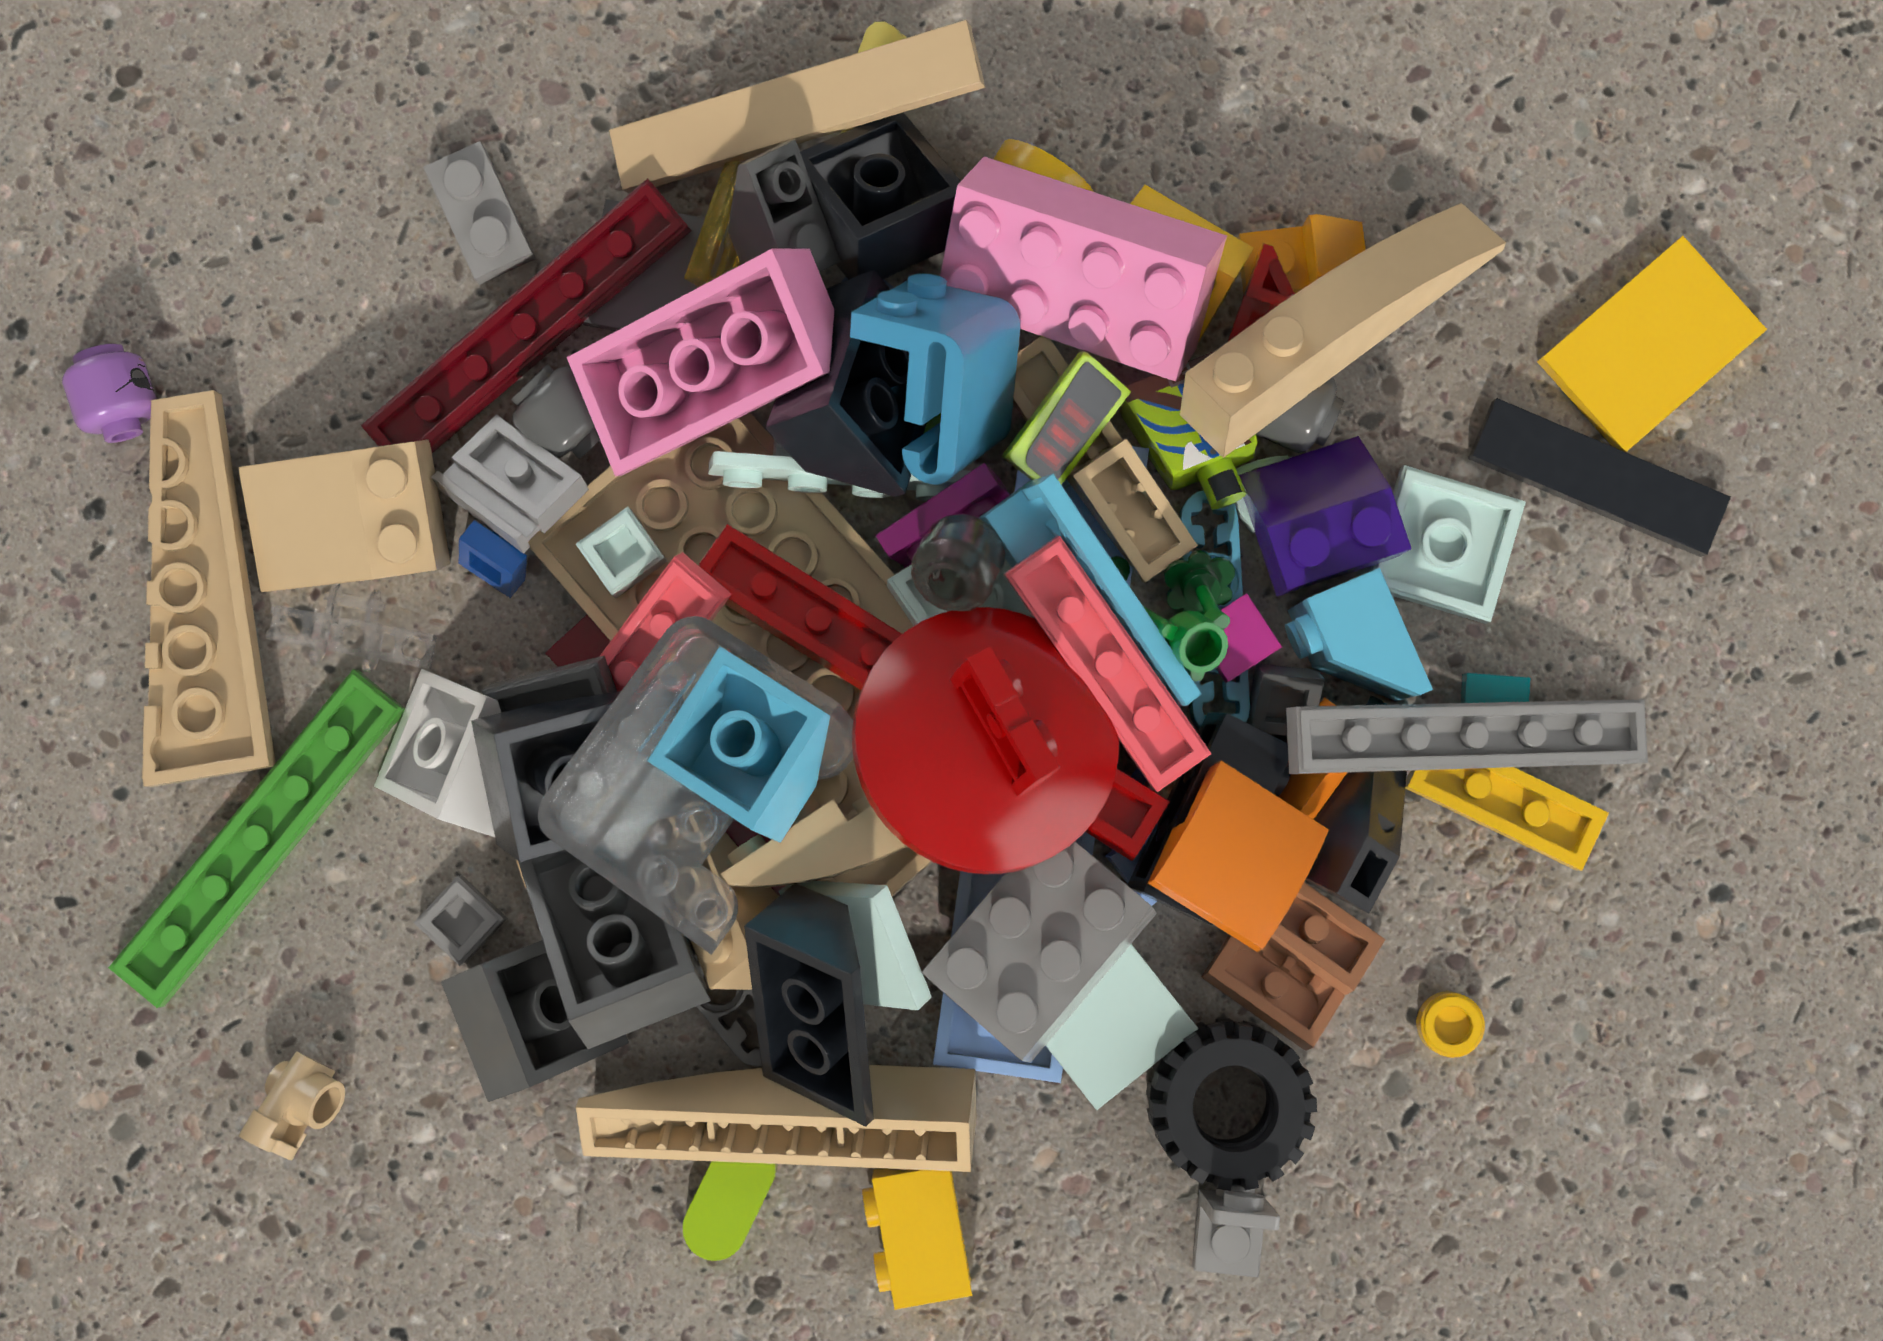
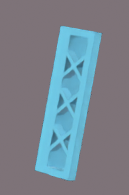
[978,473,1202,706]

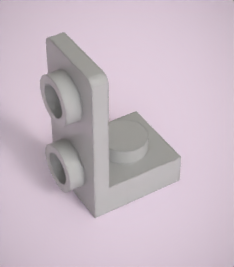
[1192,1185,1280,1278]

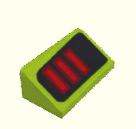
[1001,351,1131,485]

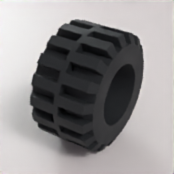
[1146,1018,1317,1191]

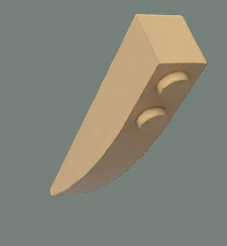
[1180,203,1506,458]
[576,1065,977,1172]

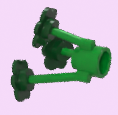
[1111,550,1235,681]

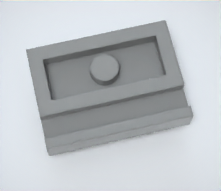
[431,415,589,554]

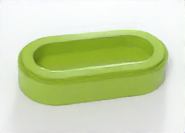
[683,1161,777,1261]

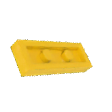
[1405,767,1609,871]

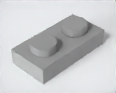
[423,141,536,285]

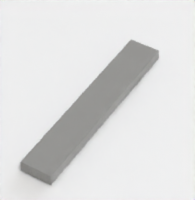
[1286,699,1648,774]

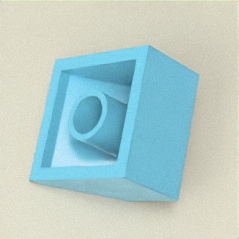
[1285,568,1433,701]
[647,646,830,843]

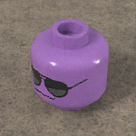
[62,344,157,443]

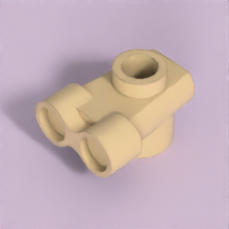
[238,1051,345,1161]

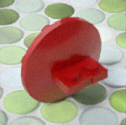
[852,607,1119,874]

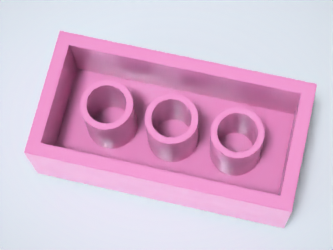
[940,157,1227,382]

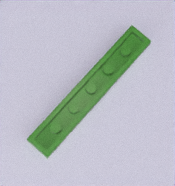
[108,669,405,1008]

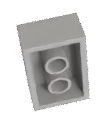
[921,842,1157,1063]

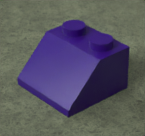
[1239,436,1412,596]

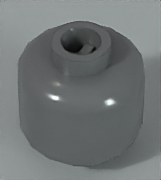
[511,364,600,459]
[1256,378,1344,453]

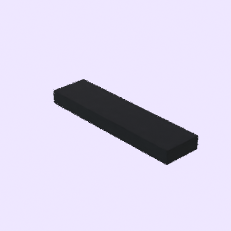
[1468,398,1731,557]

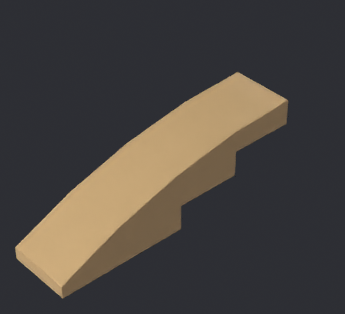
[1013,336,1198,583]

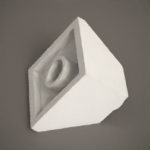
[374,669,502,837]

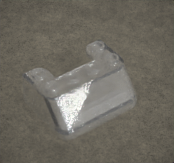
[538,616,853,955]

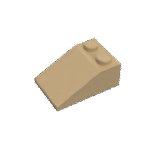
[238,440,451,592]

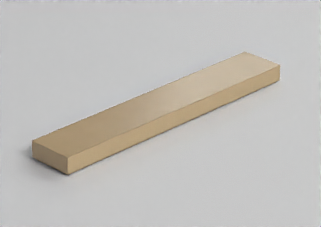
[609,20,985,194]

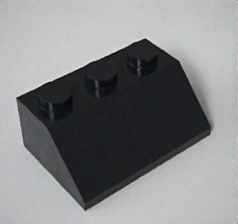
[766,269,927,497]
[744,883,874,1127]

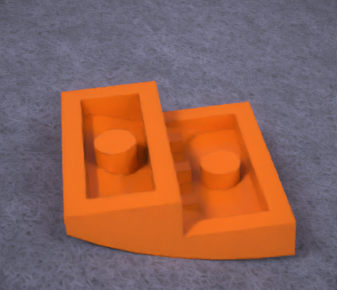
[1148,760,1329,952]

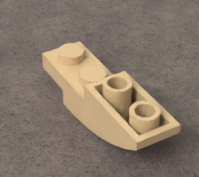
[721,795,907,887]

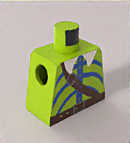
[1119,351,1257,509]

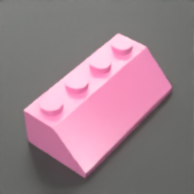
[567,248,834,477]

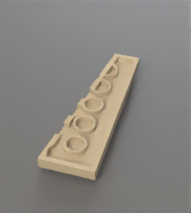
[142,390,276,787]

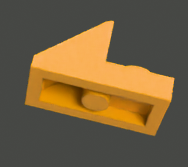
[1237,214,1366,294]

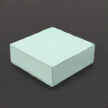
[576,507,668,598]

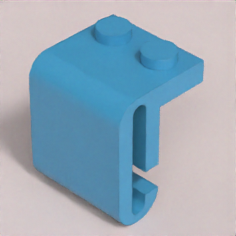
[850,274,1020,485]

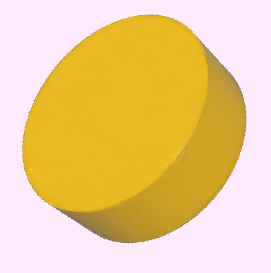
[1416,991,1485,1058]

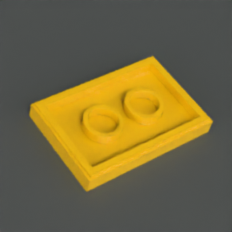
[1537,236,1767,452]

